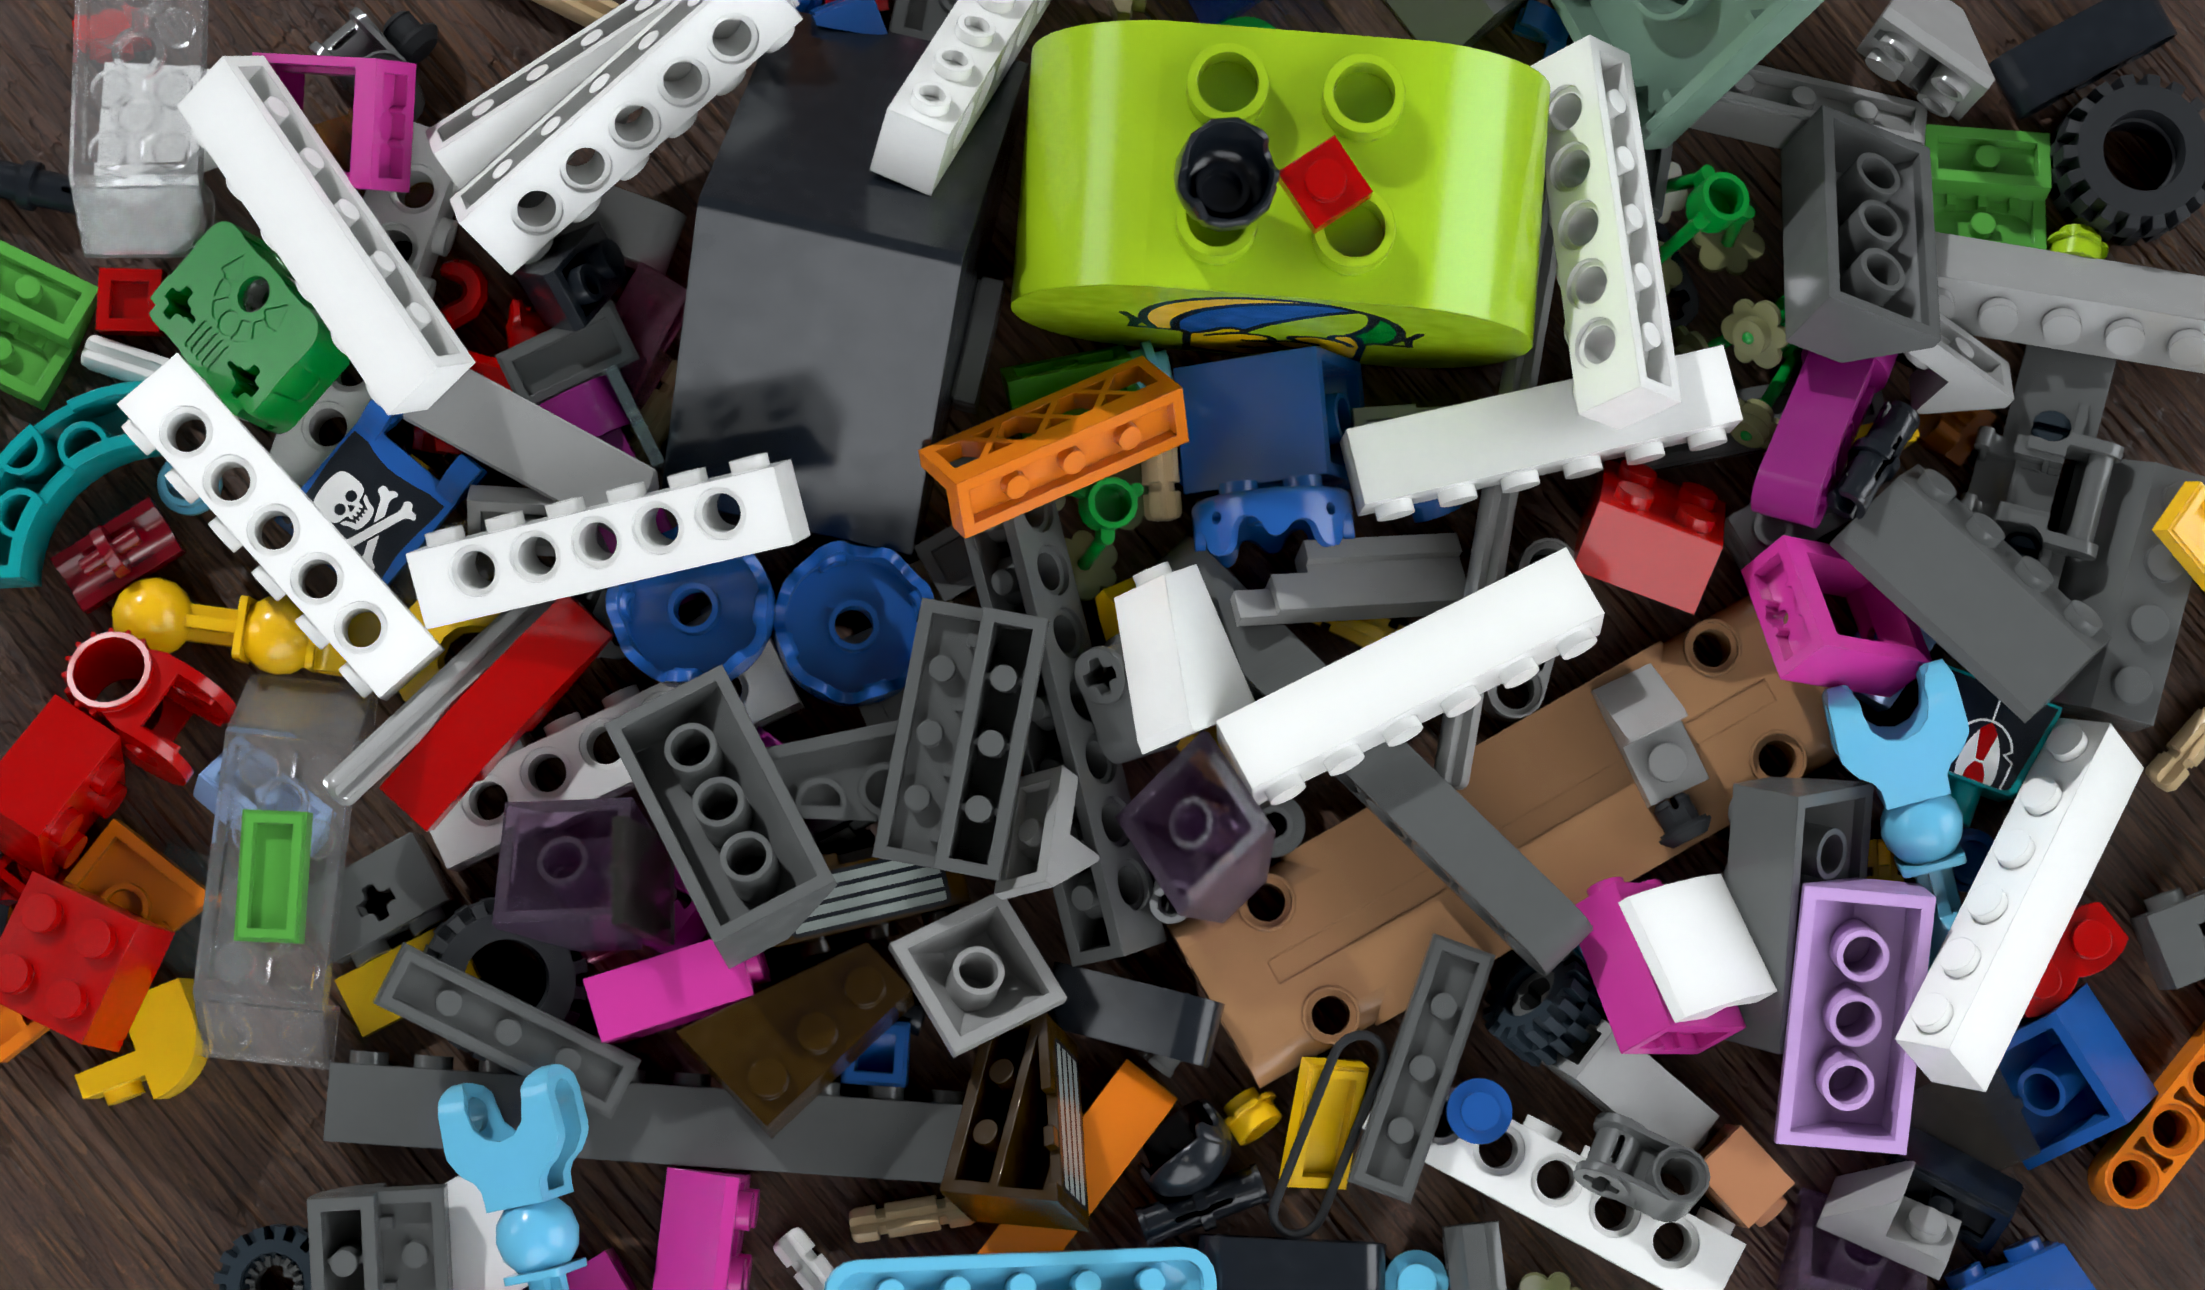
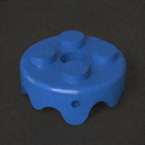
[1191,474,1355,568]
[605,525,776,688]
[773,541,935,707]

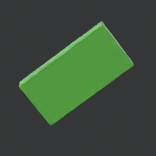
[234,809,313,944]

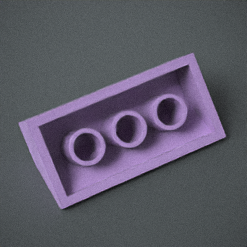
[1774,877,1936,1155]

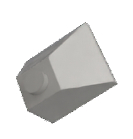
[888,894,1067,1058]

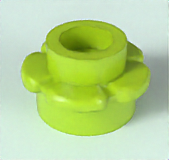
[2047,224,2109,259]

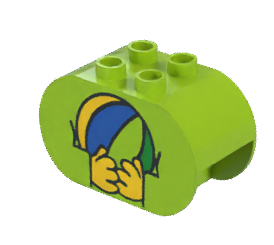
[1011,20,1551,368]

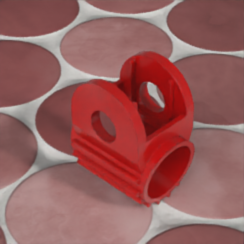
[61,628,238,786]

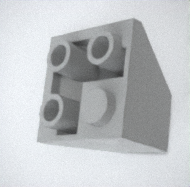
[1856,0,1995,121]

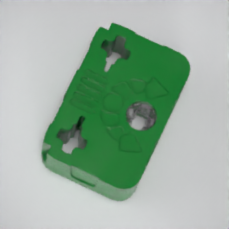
[149,221,351,434]

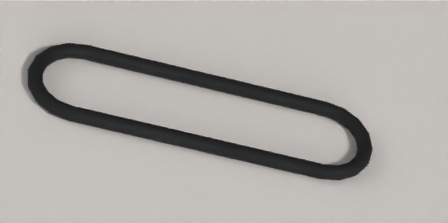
[1268,1030,1388,1239]

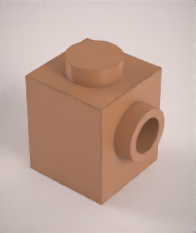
[1697,1124,1795,1228]

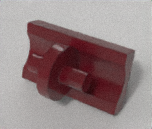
[50,497,187,614]

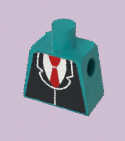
[1947,665,2062,828]

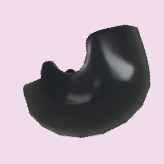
[1174,117,1280,232]
[1137,1099,1232,1197]

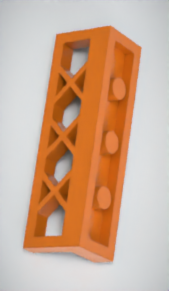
[918,355,1189,539]

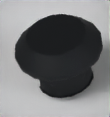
[383,11,438,64]
[1654,793,1712,849]

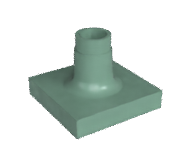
[1551,0,1825,150]

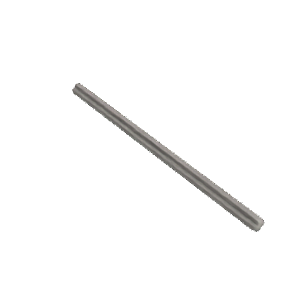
[1434,177,1557,790]

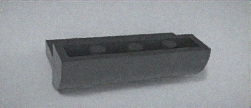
[872,597,1050,881]
[307,1183,453,1290]

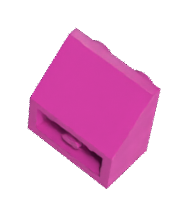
[653,1165,760,1290]

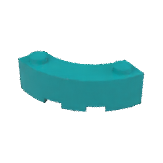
[0,380,162,589]

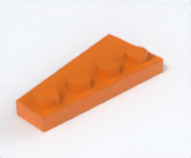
[0,818,219,1063]

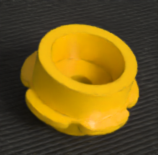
[1223,1087,1282,1146]

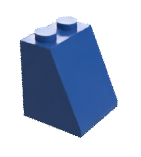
[1173,346,1365,499]

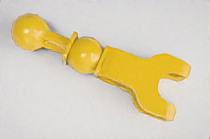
[112,577,502,702]

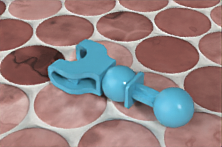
[1822,659,1969,972]
[438,1064,589,1290]

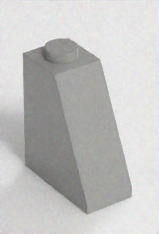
[1541,1019,1719,1151]

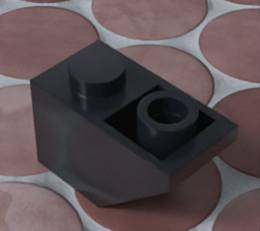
[515,221,629,332]

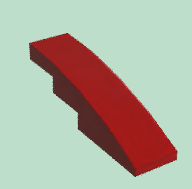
[379,596,615,832]

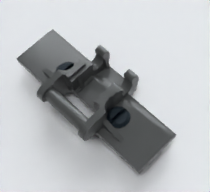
[1960,344,2125,588]

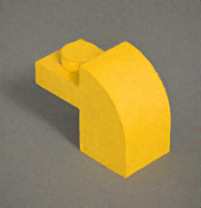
[74,978,211,1106]

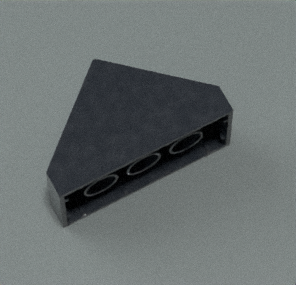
[662,11,1029,564]

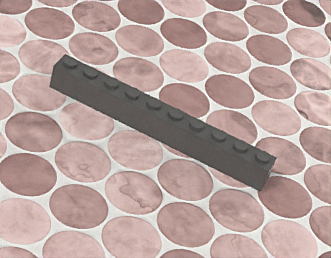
[323,1050,966,1183]

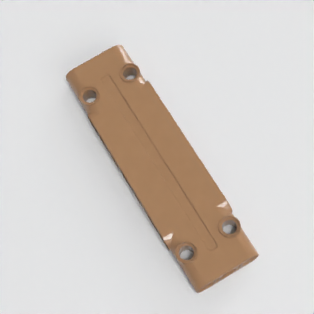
[1167,595,1839,1089]

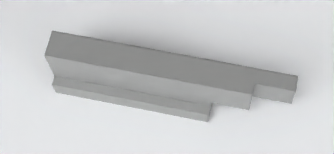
[1230,533,1466,627]

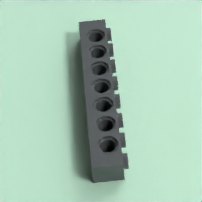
[950,457,1167,967]

